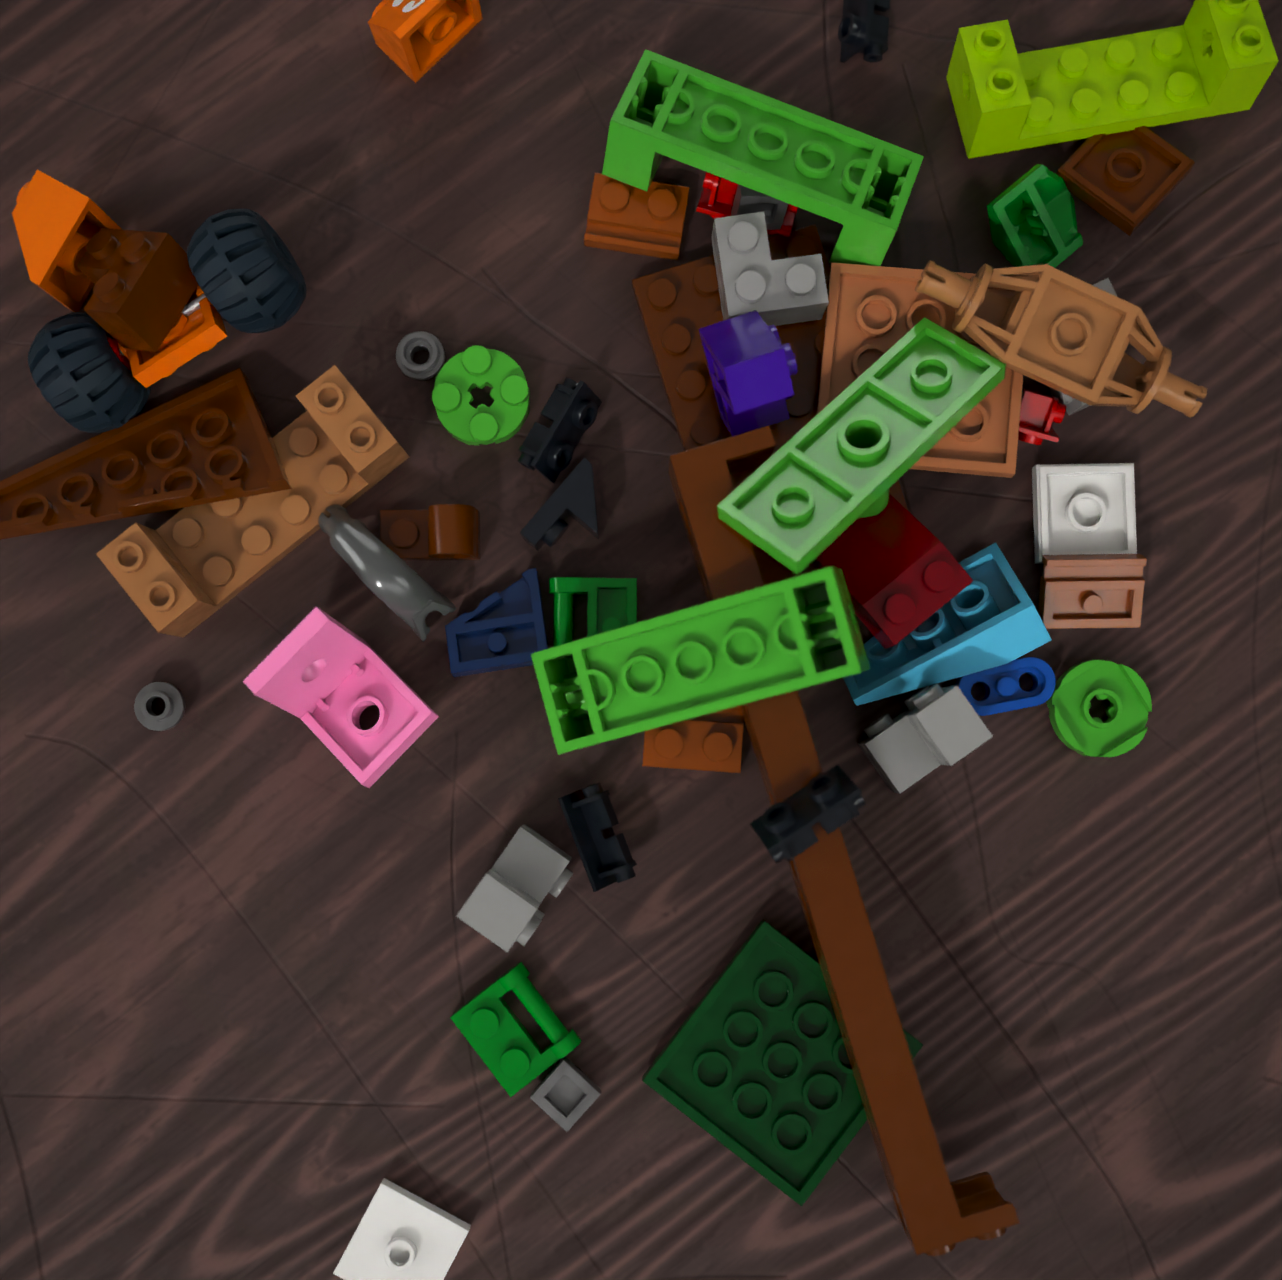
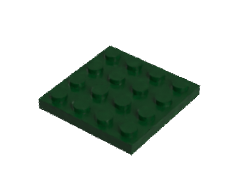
[642,919,923,1207]

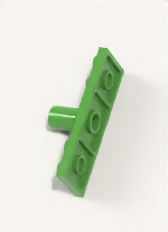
[717,317,1006,575]

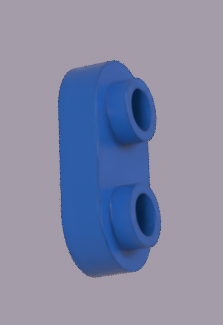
[955,657,1056,716]

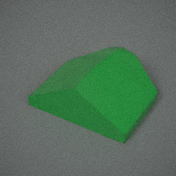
[987,164,1083,268]

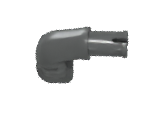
[318,504,457,642]

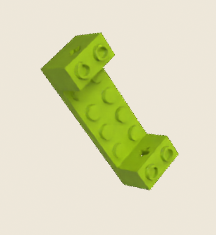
[946,0,1279,159]

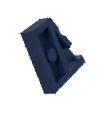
[445,568,549,677]

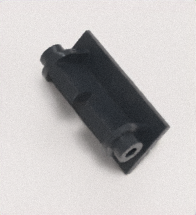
[838,0,890,63]
[518,378,602,484]
[750,765,866,864]
[558,782,637,892]

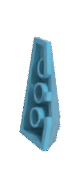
[843,542,1052,706]

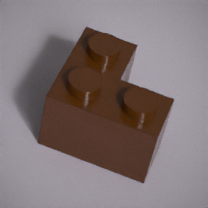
[77,228,198,352]

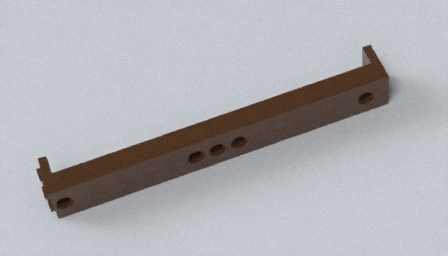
[668,425,1020,1256]

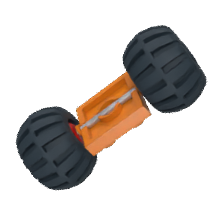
[28,208,307,433]

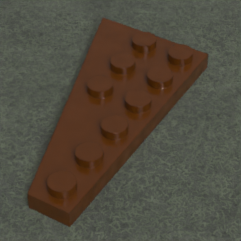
[0,368,292,540]

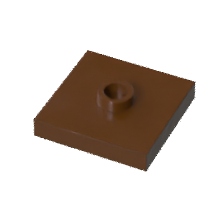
[1056,126,1195,236]

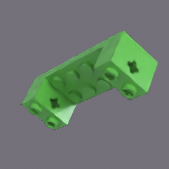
[602,49,924,266]
[531,566,870,754]

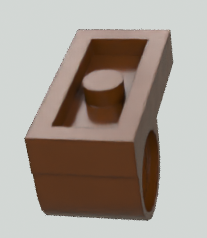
[380,504,480,561]

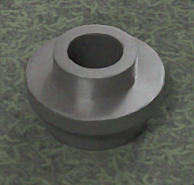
[396,331,445,380]
[134,682,186,731]

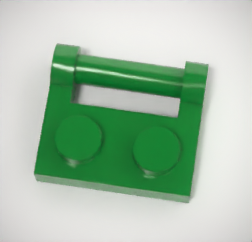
[549,577,637,647]
[450,962,582,1097]

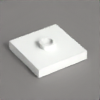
[1032,463,1137,564]
[333,1178,471,1280]

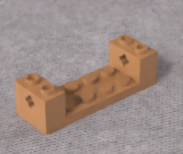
[96,365,410,638]

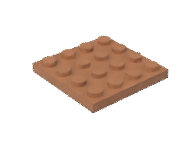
[817,262,1023,478]

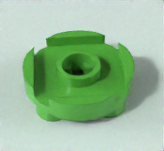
[432,345,530,446]
[1047,660,1152,757]

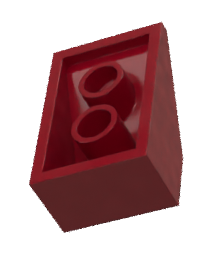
[812,493,974,649]

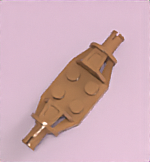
[915,260,1207,418]

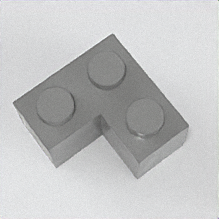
[711,211,829,326]
[858,684,993,794]
[456,824,573,952]

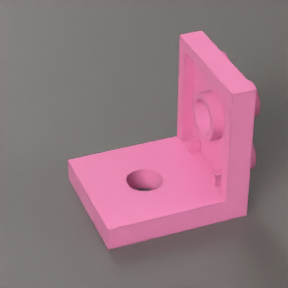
[243,606,439,788]

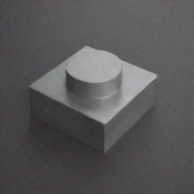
[731,184,788,230]
[530,1057,601,1132]

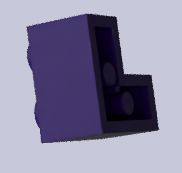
[699,310,797,437]

